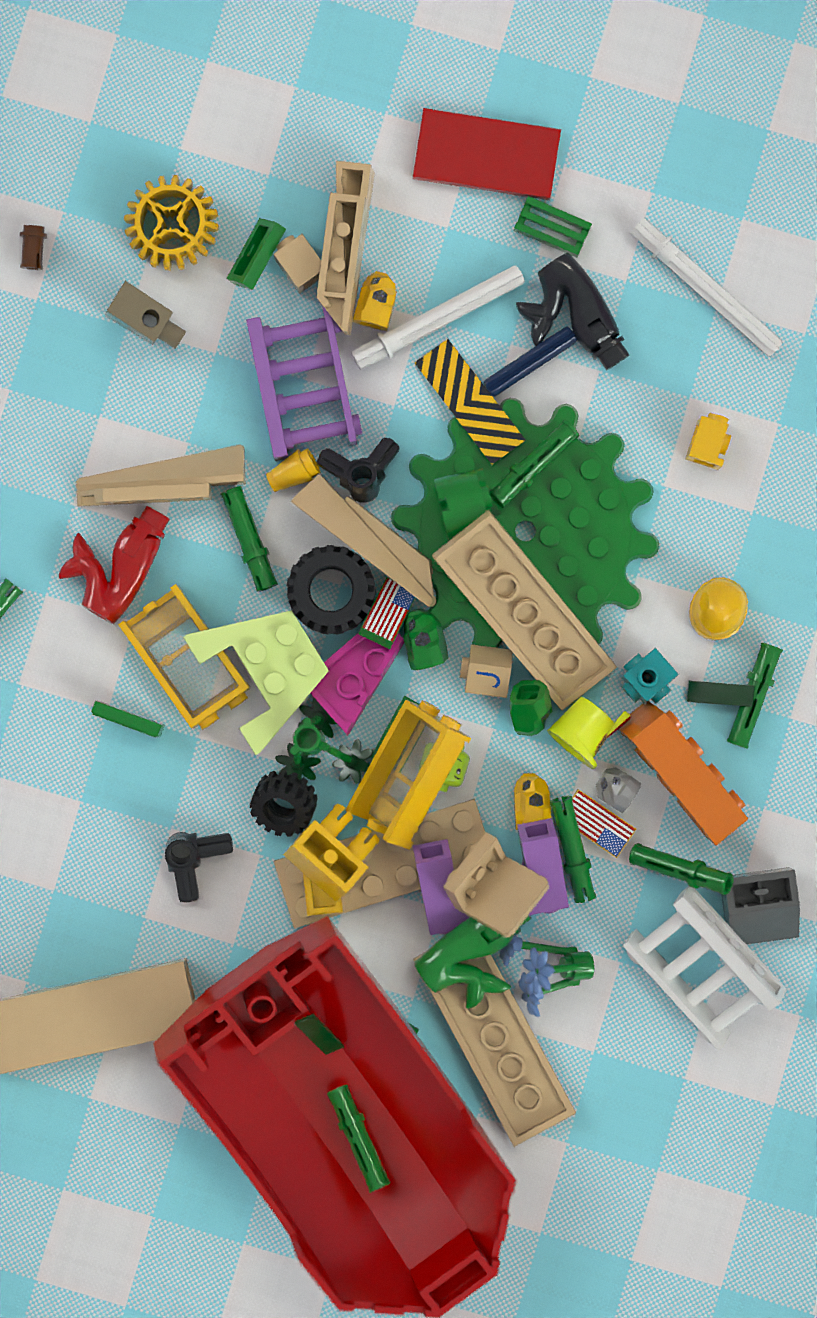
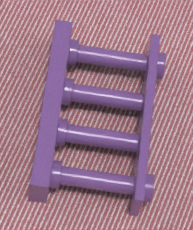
[246,307,363,461]

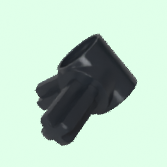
[317,438,400,503]
[165,832,233,903]

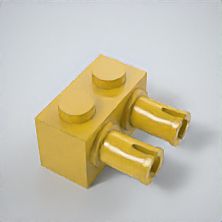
[283,803,380,902]

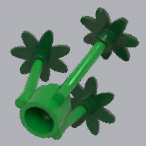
[275,697,373,784]

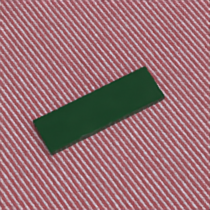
[687,681,755,707]
[295,1014,344,1055]

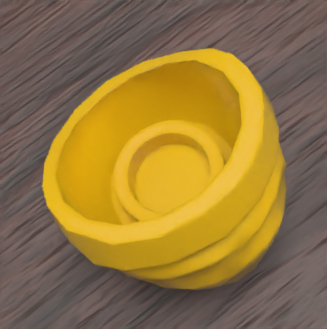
[689,577,748,641]

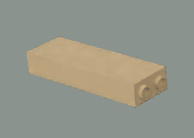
[0,958,196,1074]

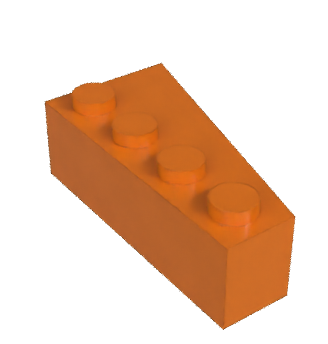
[618,701,748,846]

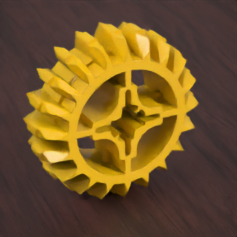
[124,175,219,271]

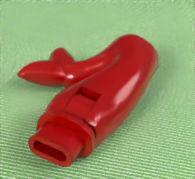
[59,506,170,624]

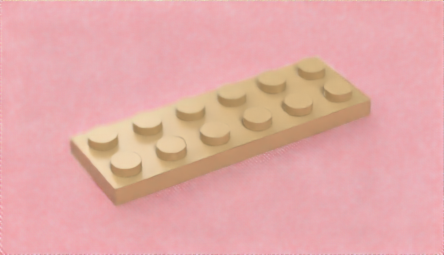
[433,510,617,711]
[274,799,485,929]
[413,952,576,1147]

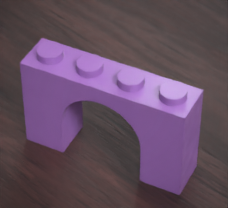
[413,818,569,935]

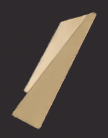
[316,161,375,335]
[76,445,246,507]
[291,474,436,607]

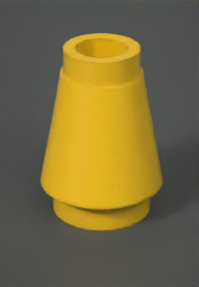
[266,448,320,492]

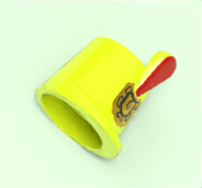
[547,696,631,769]

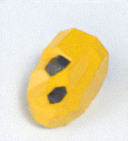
[353,271,397,331]
[514,773,551,830]

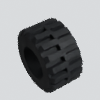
[286,545,375,635]

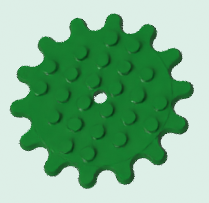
[391,398,659,648]

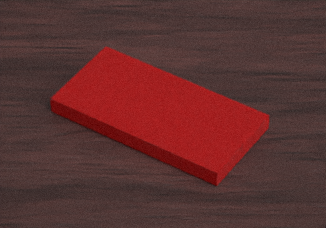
[413,108,561,200]

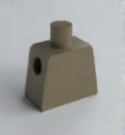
[105,281,186,349]

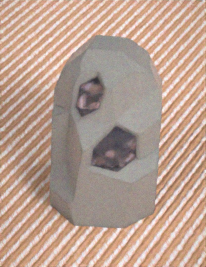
[596,767,641,813]

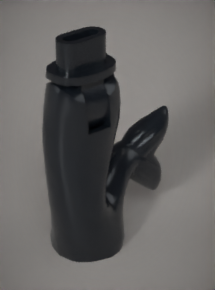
[516,252,629,370]

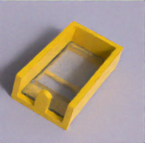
[118,584,251,730]
[345,699,471,850]

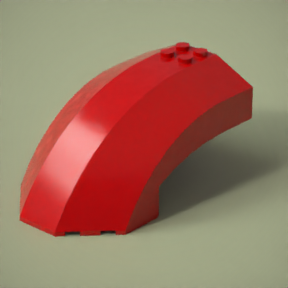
[153,916,517,1318]

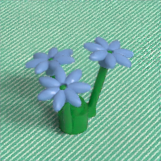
[500,933,595,1017]

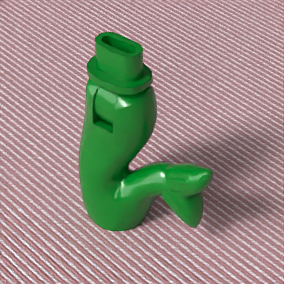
[414,914,531,1009]

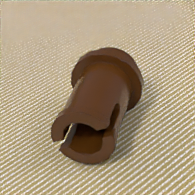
[19,225,47,270]

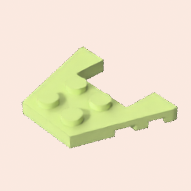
[183,610,329,755]

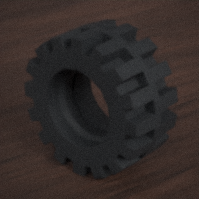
[250,770,318,837]

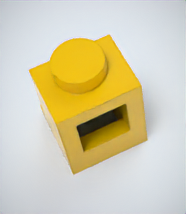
[685,413,731,470]

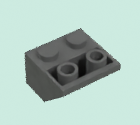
[721,867,800,945]

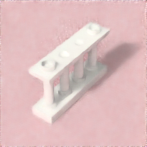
[623,886,787,1051]

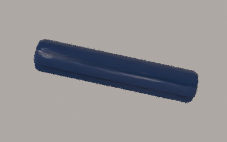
[484,326,577,397]

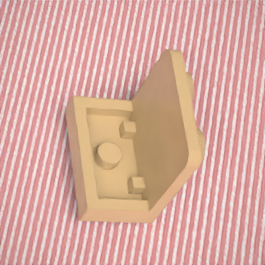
[443,832,549,937]

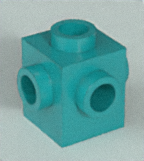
[622,648,679,705]

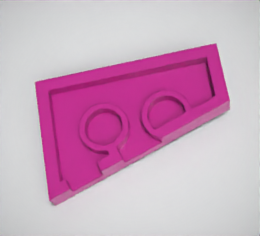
[310,632,405,736]

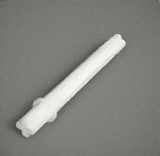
[630,217,782,356]
[351,266,525,370]

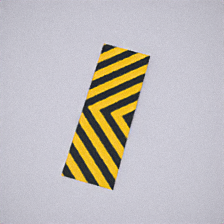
[415,339,525,465]

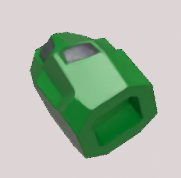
[403,609,449,670]
[510,680,553,736]

